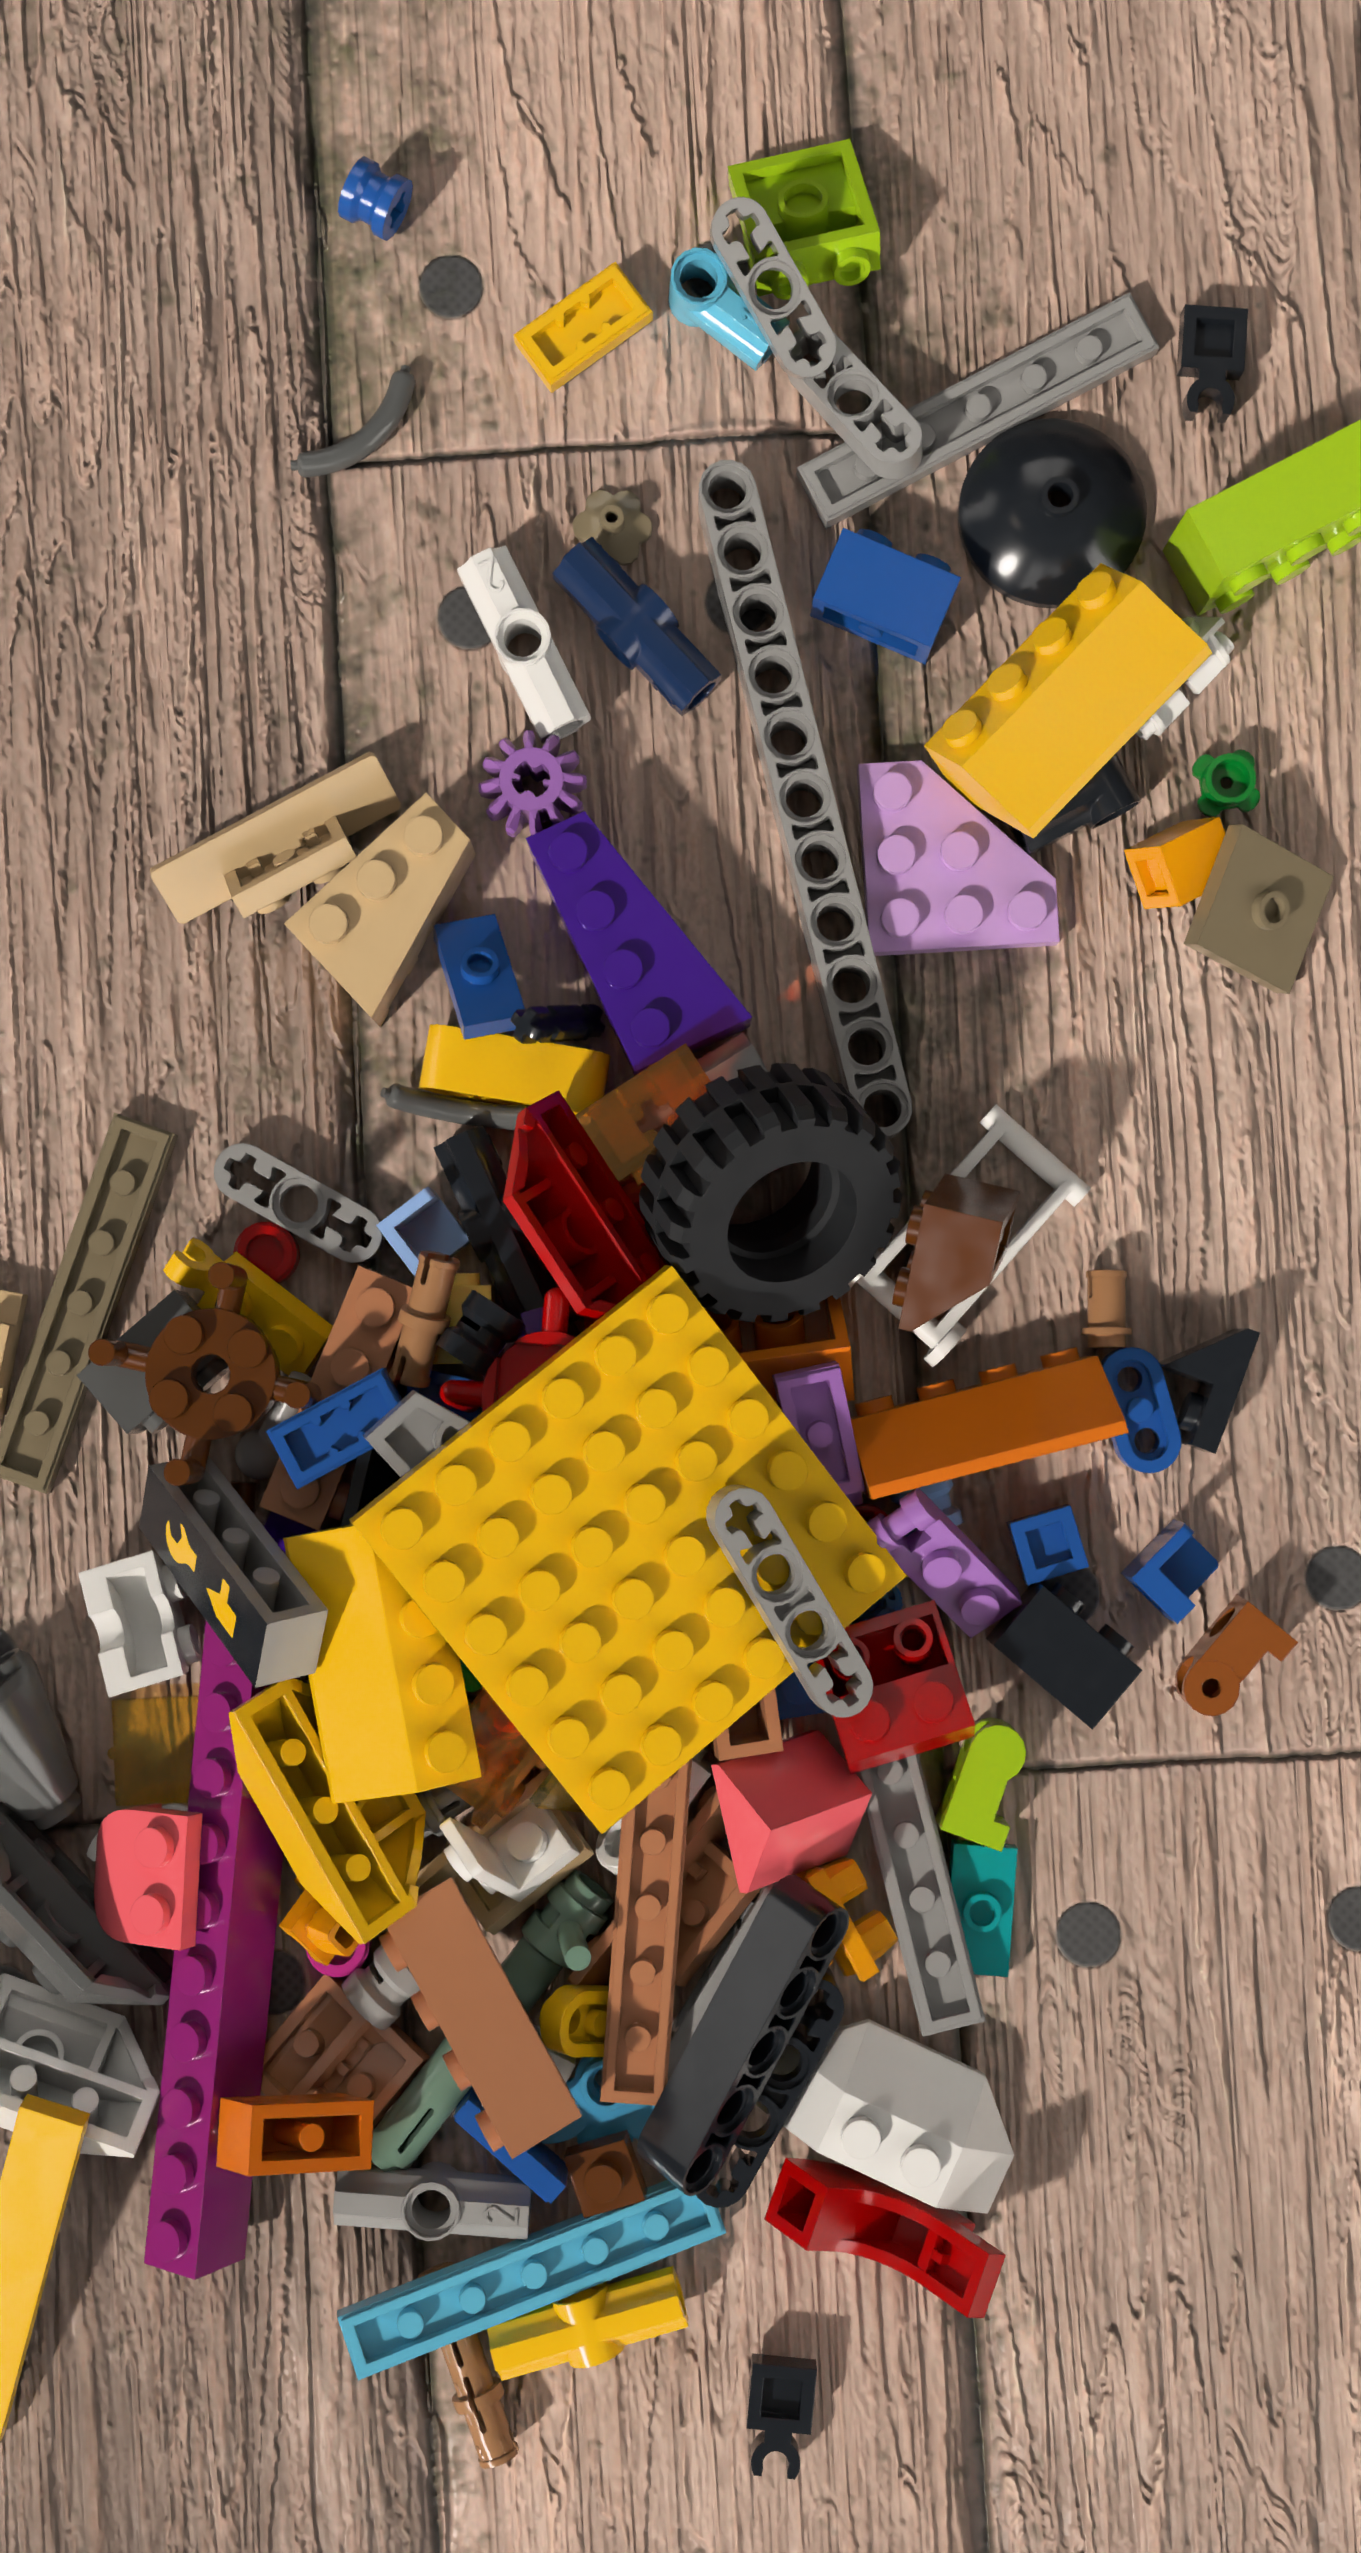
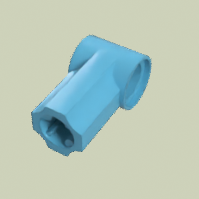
[668,247,790,371]

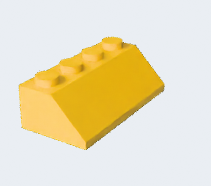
[924,563,1212,839]
[283,1524,482,1804]

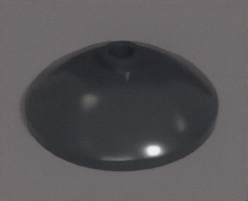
[957,418,1147,608]

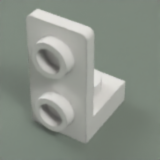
[439,1798,580,1902]

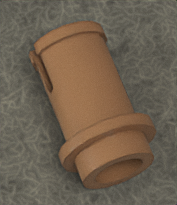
[1081,1270,1132,1349]

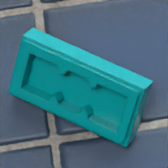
[949,1839,1018,1977]

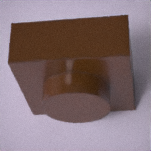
[564,2130,648,2218]

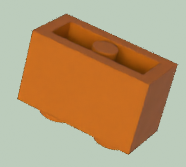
[216,2093,374,2176]

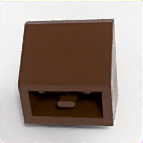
[892,1173,1020,1332]

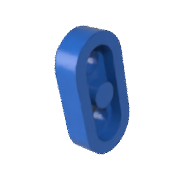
[1101,1347,1181,1473]

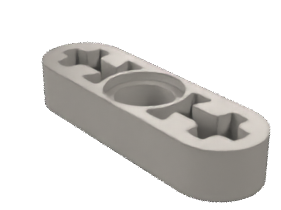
[710,197,836,380]
[787,329,923,479]
[214,1143,386,1264]

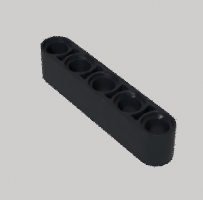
[637,1874,849,2196]

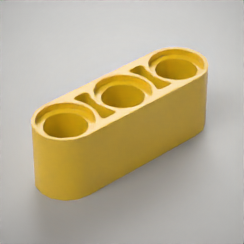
[418,1024,611,1119]

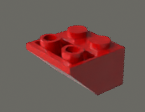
[816,1600,975,1775]

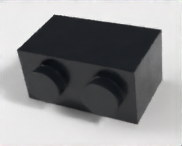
[986,1582,1142,1730]

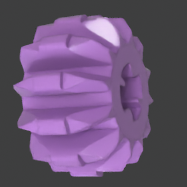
[478,730,587,838]

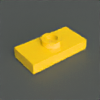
[513,261,653,393]

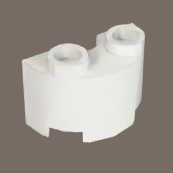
[78,1550,202,1698]

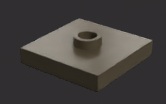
[1184,824,1334,994]

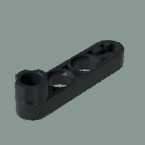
[696,1967,844,2208]

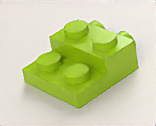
[727,139,881,300]

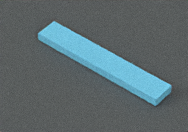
[337,2180,726,2381]

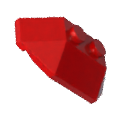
[503,1090,668,1319]

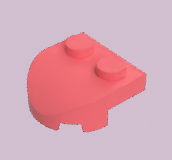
[94,1803,202,1951]

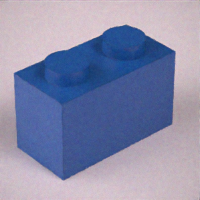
[810,528,961,664]

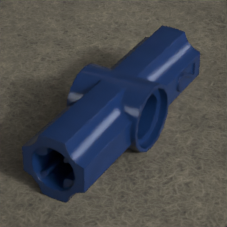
[552,537,721,716]

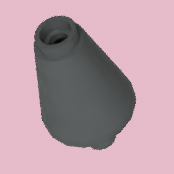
[0,1648,82,1830]

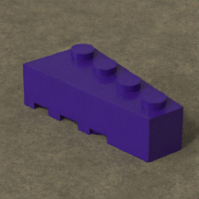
[526,811,752,1080]

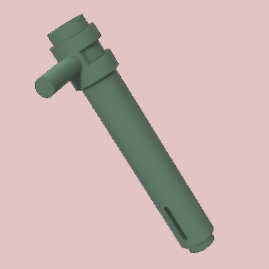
[372,1870,614,2172]

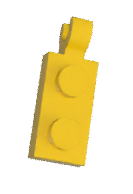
[163,1237,333,1376]

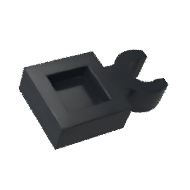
[1176,304,1248,423]
[746,2353,817,2480]

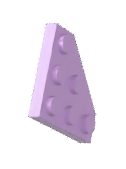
[857,760,1060,956]

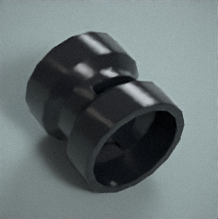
[435,1290,526,1377]

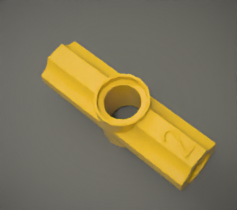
[487,2266,688,2381]

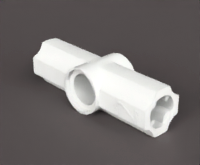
[457,545,591,744]

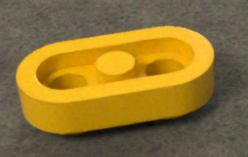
[539,1985,609,2057]

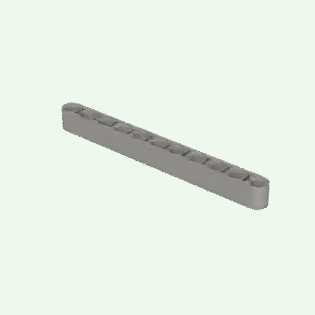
[698,460,912,1139]

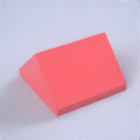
[711,1730,872,1893]

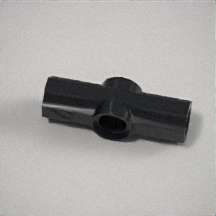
[434,1125,557,1320]

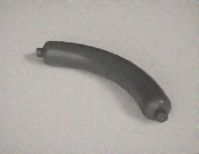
[291,365,416,478]
[380,1084,528,1130]

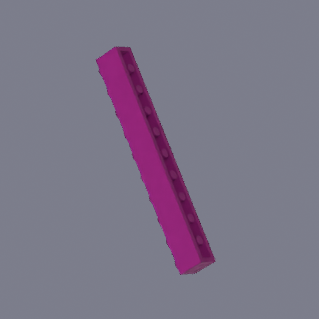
[144,1621,300,2280]

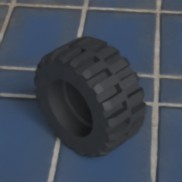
[639,1063,903,1322]

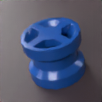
[338,156,413,241]

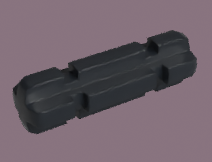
[510,1004,606,1044]

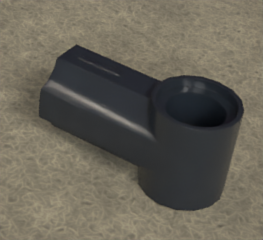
[1008,754,1141,855]

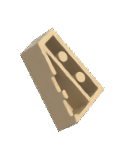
[284,793,476,1028]

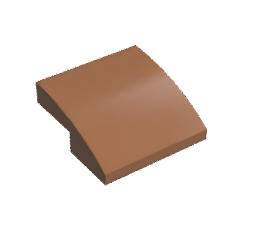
[261,1974,430,2128]

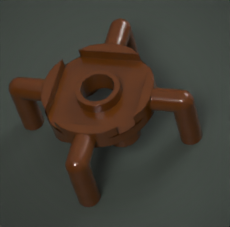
[88,1262,322,1486]

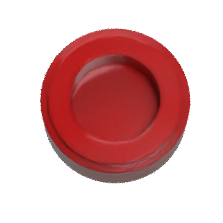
[233,1222,300,1284]

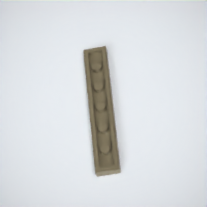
[0,1113,178,1494]

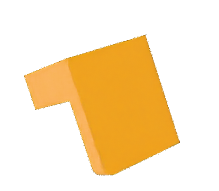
[1124,817,1225,909]

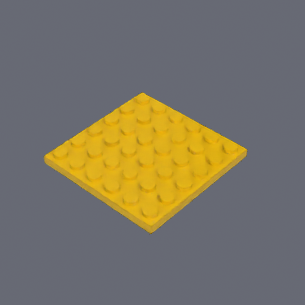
[349,1265,906,1834]

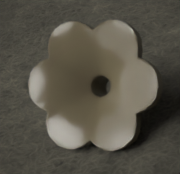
[572,490,652,566]

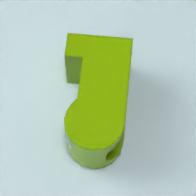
[935,1717,1026,1852]

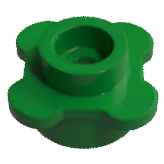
[1192,749,1260,817]

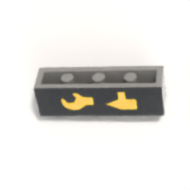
[139,1456,328,1688]

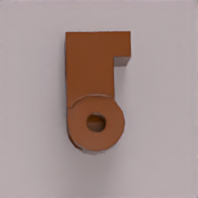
[1175,1594,1298,1716]

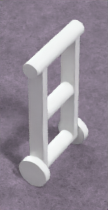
[848,1104,1091,1367]

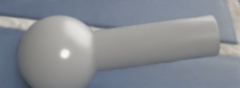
[235,1371,311,1480]

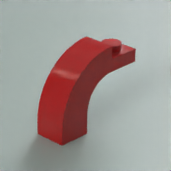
[764,2158,1006,2318]

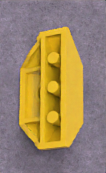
[228,1678,426,1944]

